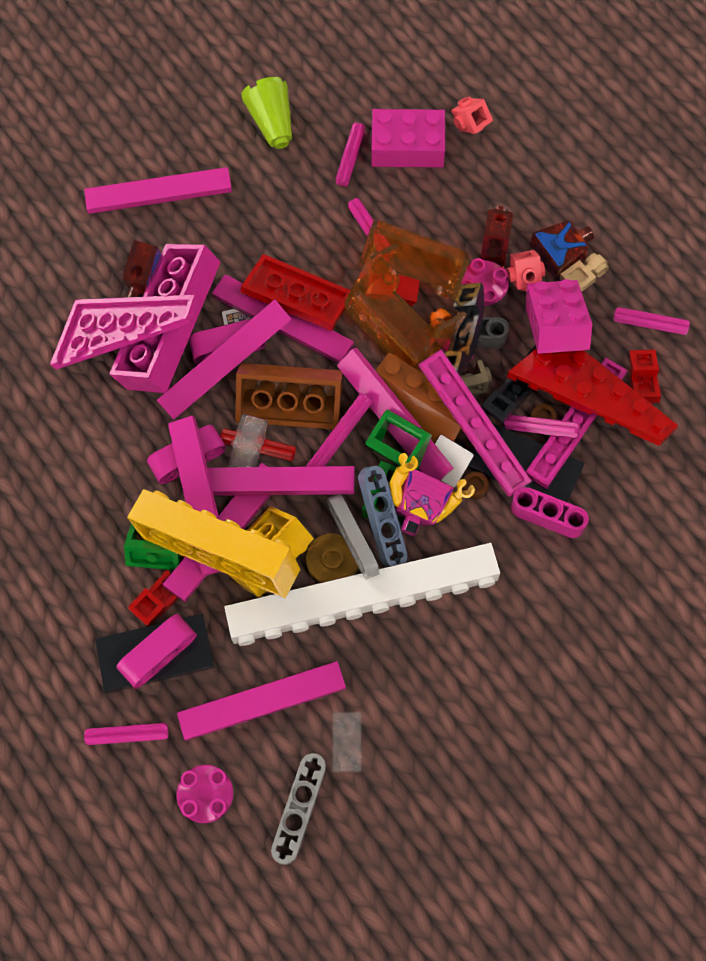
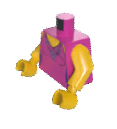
[388,453,475,536]

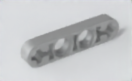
[327,494,380,579]
[271,753,326,865]

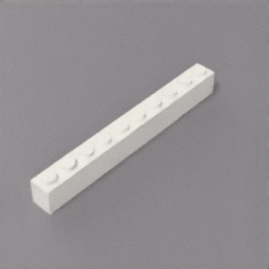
[224,543,500,646]

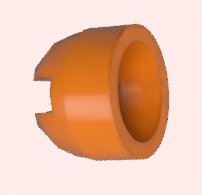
[430,308,453,331]

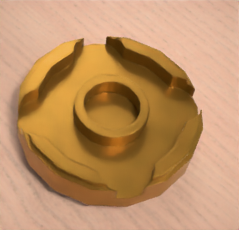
[306,533,359,583]

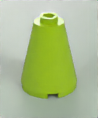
[241,77,292,149]

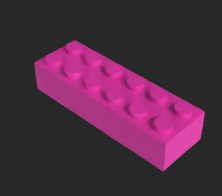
[109,244,221,393]

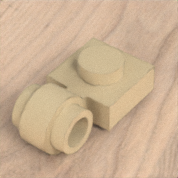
[560,253,609,292]

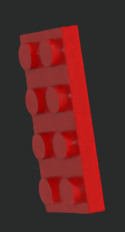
[241,254,353,331]

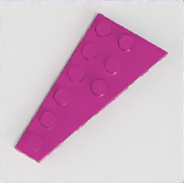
[50,295,200,370]

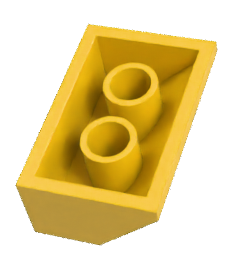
[229,506,314,598]

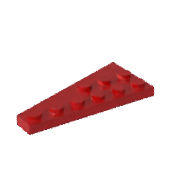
[507,348,678,446]

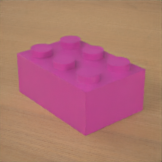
[372,109,445,168]
[526,279,592,354]

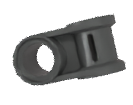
[476,317,509,349]

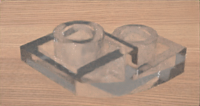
[229,414,268,467]
[333,712,361,772]

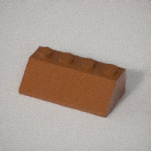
[368,352,464,444]
[235,363,343,429]

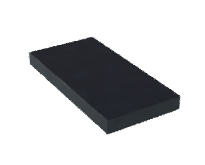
[467,423,585,502]
[95,613,215,694]

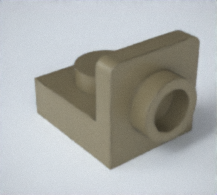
[461,359,492,396]

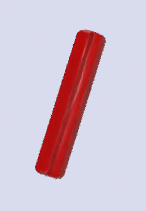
[220,428,296,461]

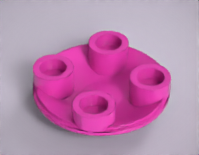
[459,258,509,306]
[177,765,233,823]

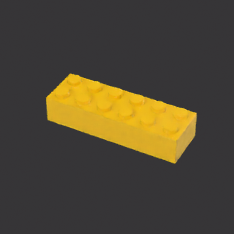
[127,489,301,599]

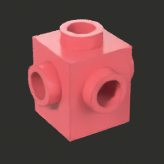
[451,97,493,134]
[507,250,545,291]

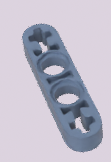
[358,466,407,568]

